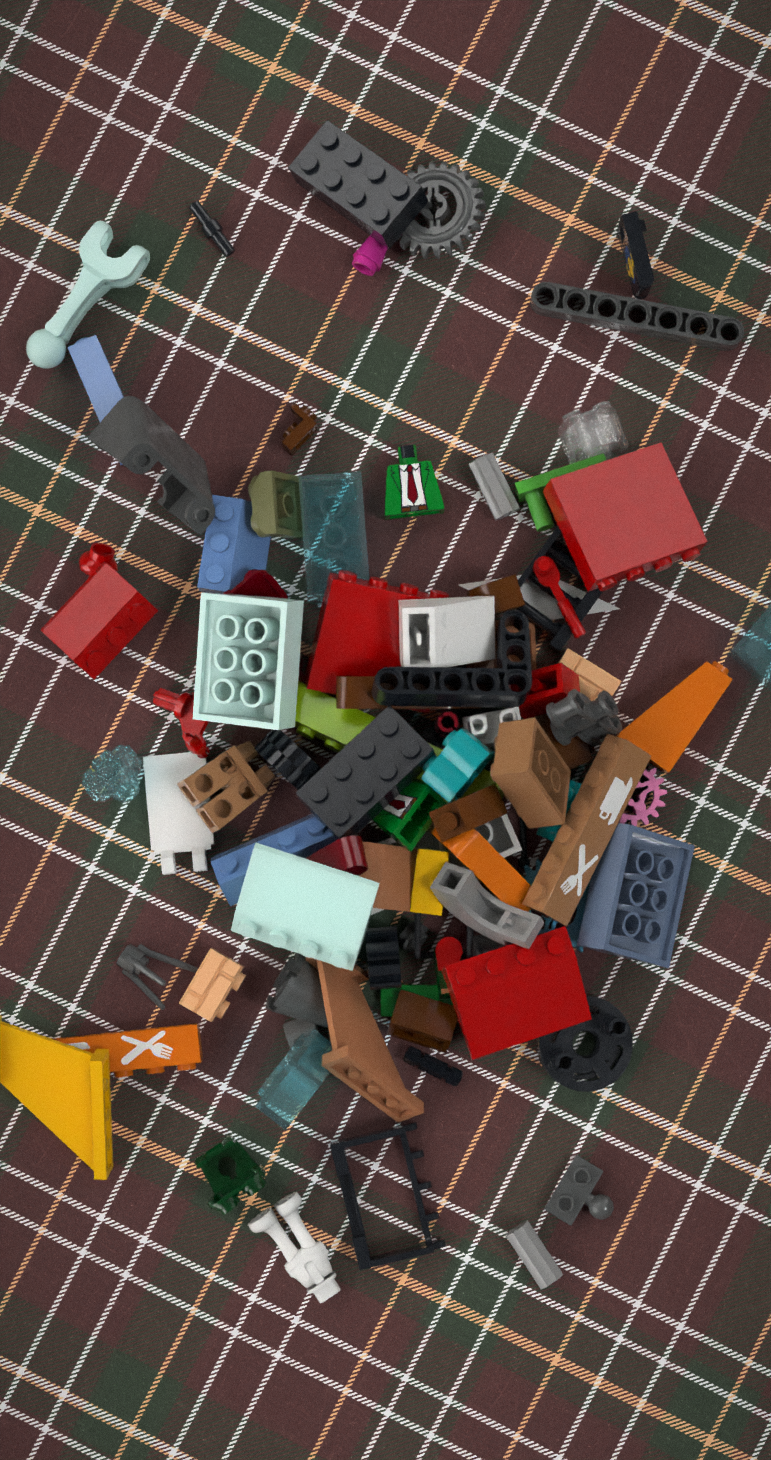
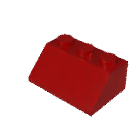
[41,561,158,680]

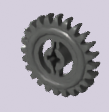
[396,161,486,260]

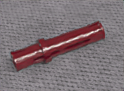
[434,712,459,738]

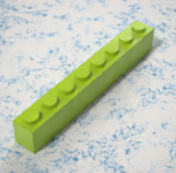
[295,681,504,805]

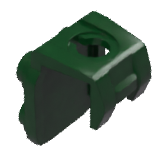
[194,1135,267,1215]

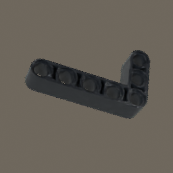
[371,610,532,708]

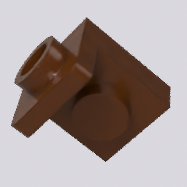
[282,403,318,456]

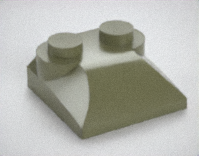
[248,470,306,539]

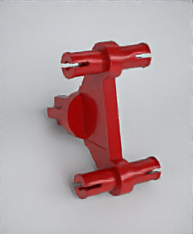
[153,688,210,759]

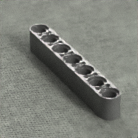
[530,282,744,351]

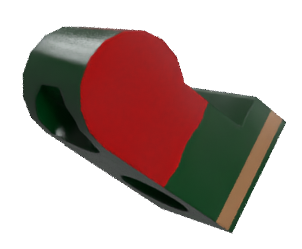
[433,937,463,1000]

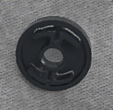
[536,996,633,1092]

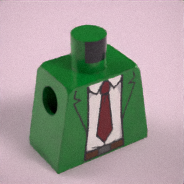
[385,445,444,520]
[372,782,446,851]

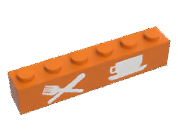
[53,1023,203,1077]

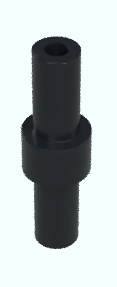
[189,201,235,257]

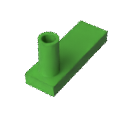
[515,453,606,532]

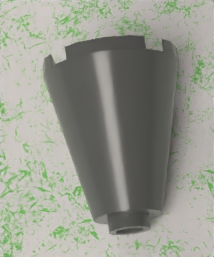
[266,953,328,1028]

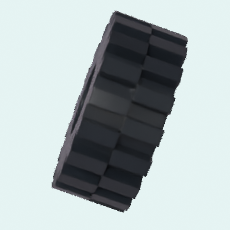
[254,729,322,790]

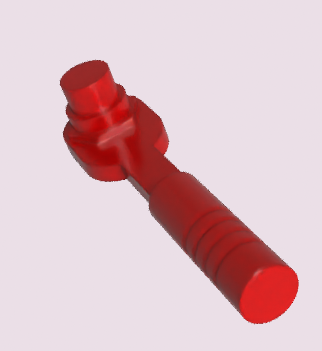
[533,556,586,639]

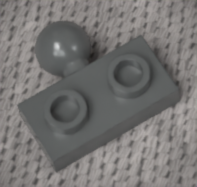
[544,1154,614,1226]

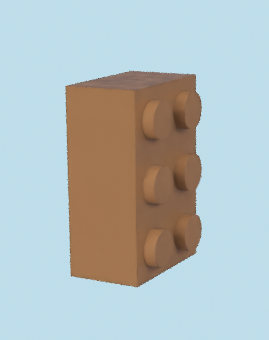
[490,718,571,829]

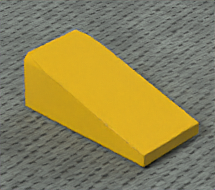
[410,848,449,916]

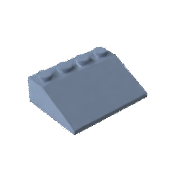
[577,823,695,968]

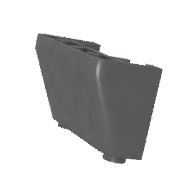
[87,396,215,535]

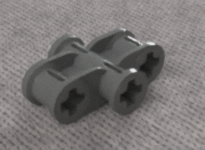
[546,689,622,747]

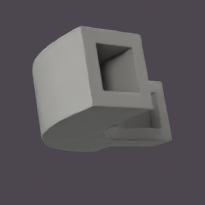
[430,862,544,949]

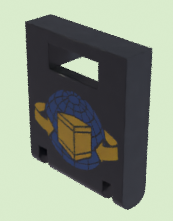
[617,211,654,300]

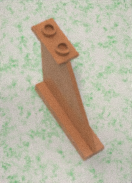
[305,957,424,1123]

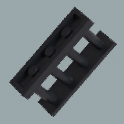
[516,520,603,654]

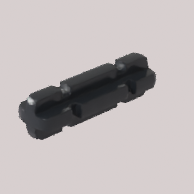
[403,1046,463,1086]

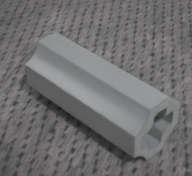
[468,452,520,521]
[506,1220,563,1290]

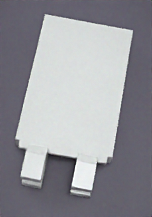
[143,752,215,875]

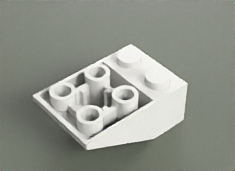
[398,596,495,668]

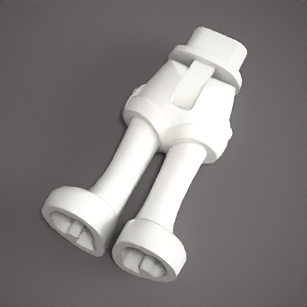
[248,1192,341,1303]

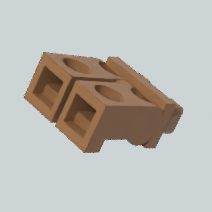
[177,741,276,833]

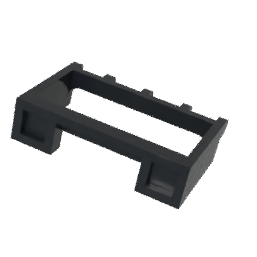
[330,1122,446,1270]

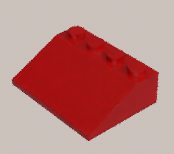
[441,926,592,1060]

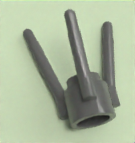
[116,943,198,1010]

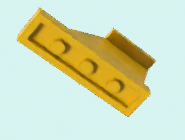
[0,1015,113,1180]

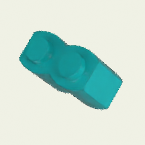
[421,729,495,803]

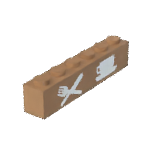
[522,733,651,926]

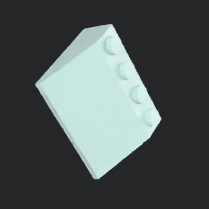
[193,592,304,730]
[231,843,380,971]

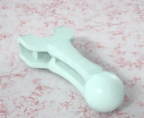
[26,221,150,369]

